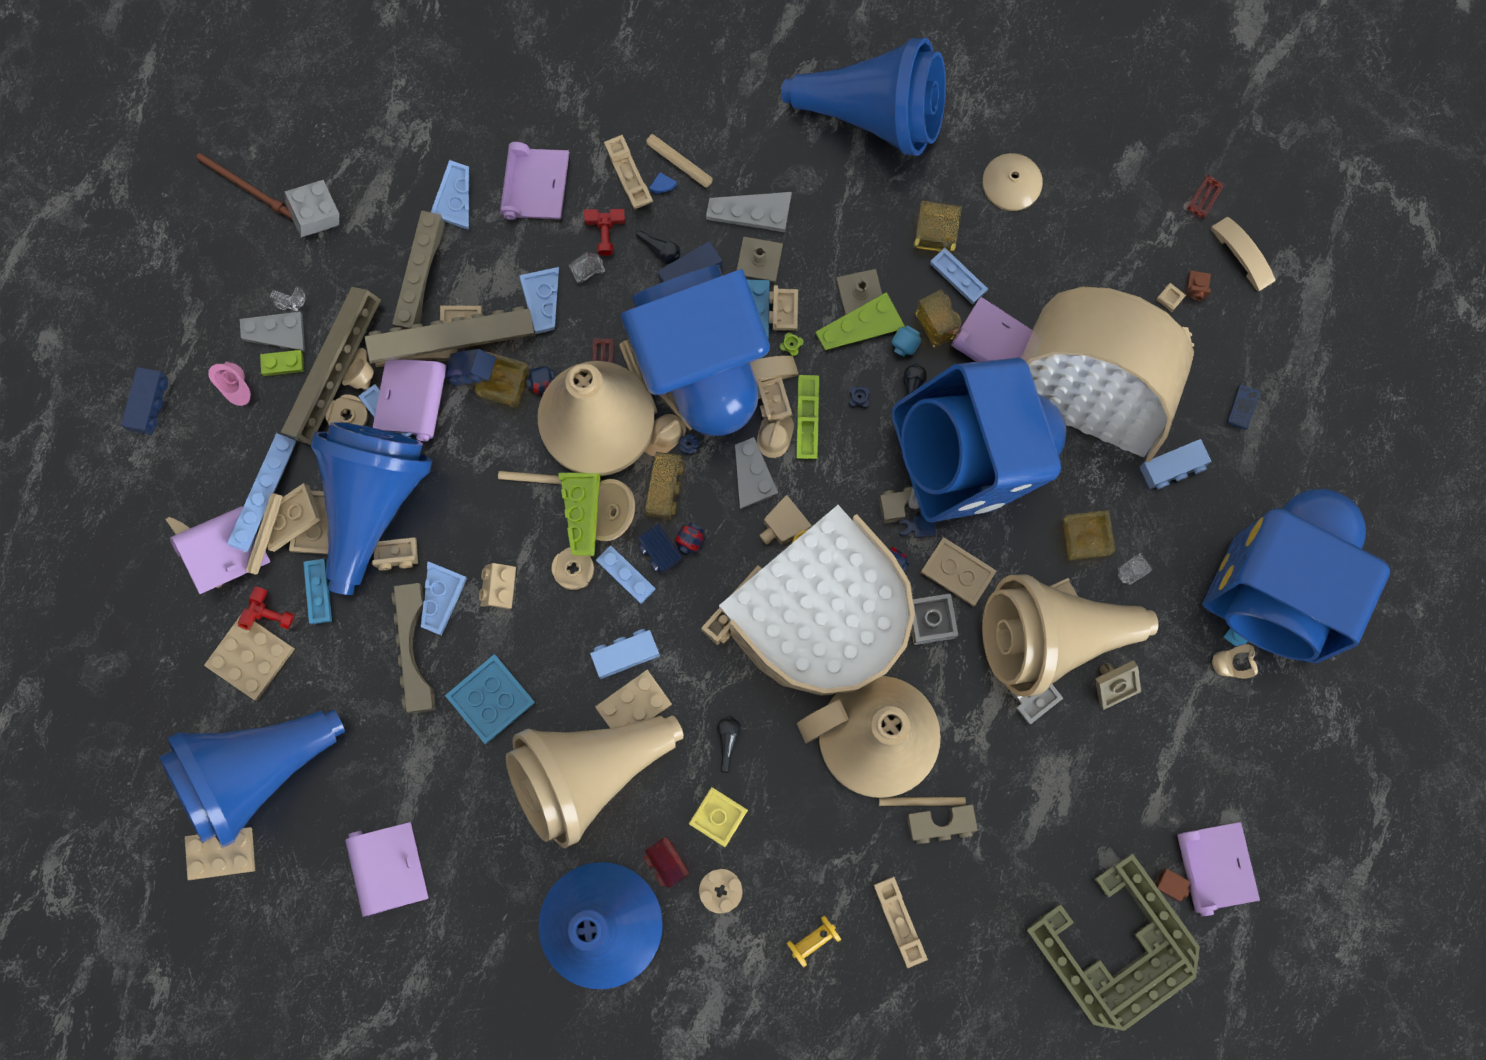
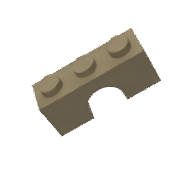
[879,487,913,524]
[907,805,978,844]

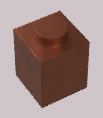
[1154,869,1190,901]

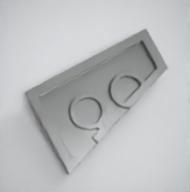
[240,312,306,353]
[735,437,778,510]

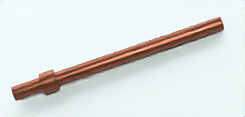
[196,153,293,220]

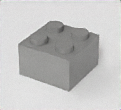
[285,180,339,237]
[911,593,958,645]

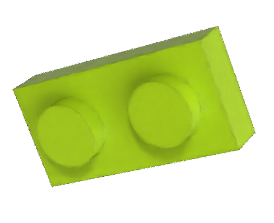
[260,350,304,376]

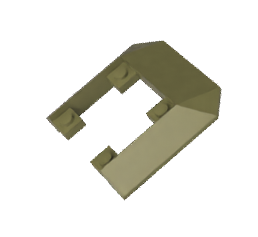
[1027,854,1200,1031]

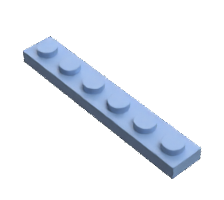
[227,433,296,553]

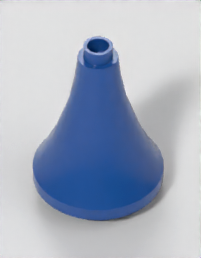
[781,38,946,156]
[311,422,433,595]
[159,709,345,848]
[539,862,663,989]

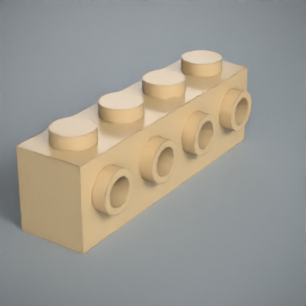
[701,566,762,645]

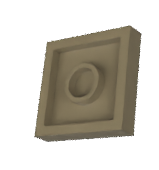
[737,237,783,284]
[836,269,882,315]
[1095,660,1141,710]

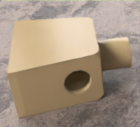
[759,495,812,545]

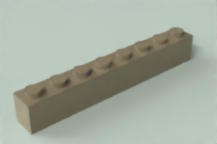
[281,287,381,445]
[365,307,534,364]

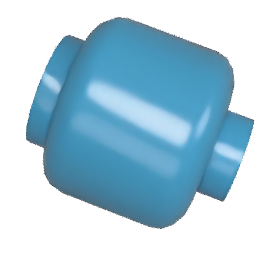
[891,325,922,357]

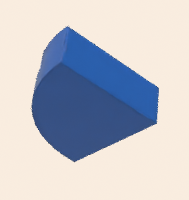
[649,172,677,193]

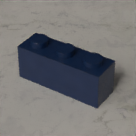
[658,241,723,283]
[445,349,496,386]
[121,367,168,435]

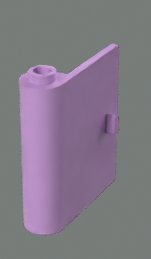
[500,142,569,220]
[951,297,1032,362]
[373,359,447,441]
[170,506,270,594]
[345,822,429,917]
[1177,822,1260,916]

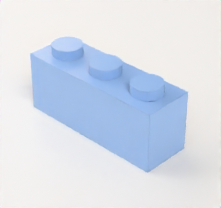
[1140,439,1211,490]
[590,629,660,679]

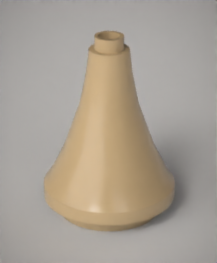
[538,361,655,476]
[982,574,1158,697]
[819,676,940,798]
[506,716,683,848]

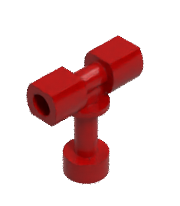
[584,209,625,256]
[238,587,294,630]

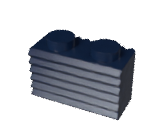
[637,524,683,575]

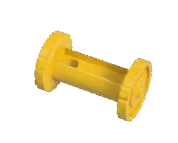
[787,916,841,967]

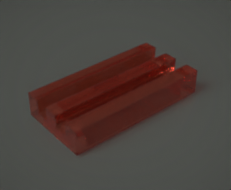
[1187,175,1225,219]
[592,338,614,363]

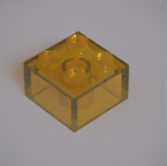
[914,201,962,253]
[915,290,961,348]
[475,352,530,408]
[1062,510,1115,561]

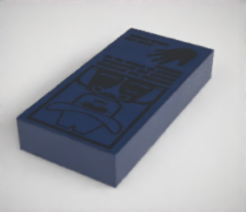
[1227,384,1260,430]

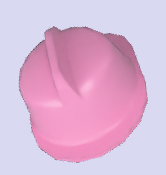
[208,362,251,406]

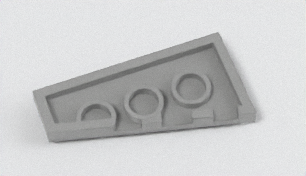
[706,192,792,232]

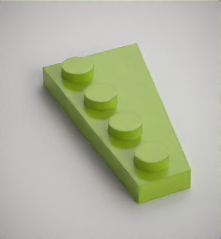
[815,292,905,350]
[558,472,600,556]

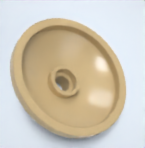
[982,153,1043,211]
[596,479,635,541]

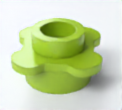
[780,333,803,356]

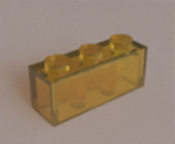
[645,452,684,520]

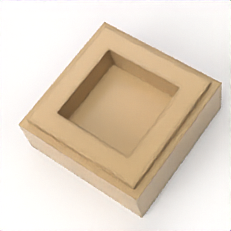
[1156,283,1186,312]

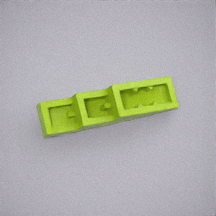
[797,375,819,459]

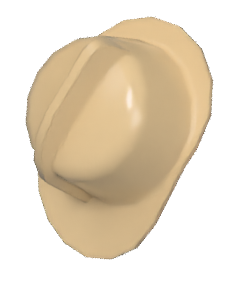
[342,348,374,390]
[645,414,686,457]
[757,417,794,458]

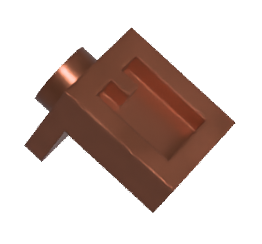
[1186,271,1211,300]

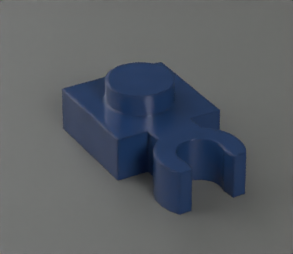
[898,516,936,538]

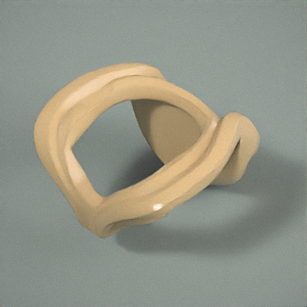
[1212,644,1258,679]

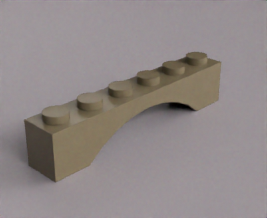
[392,211,445,330]
[392,583,436,714]

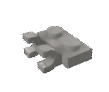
[1010,684,1063,725]

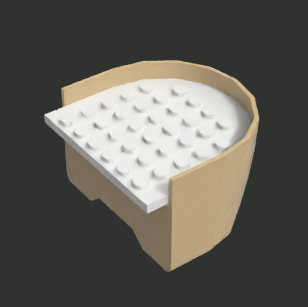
[1020,287,1194,463]
[719,505,915,695]

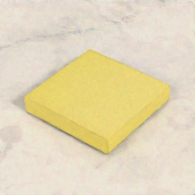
[689,787,748,847]

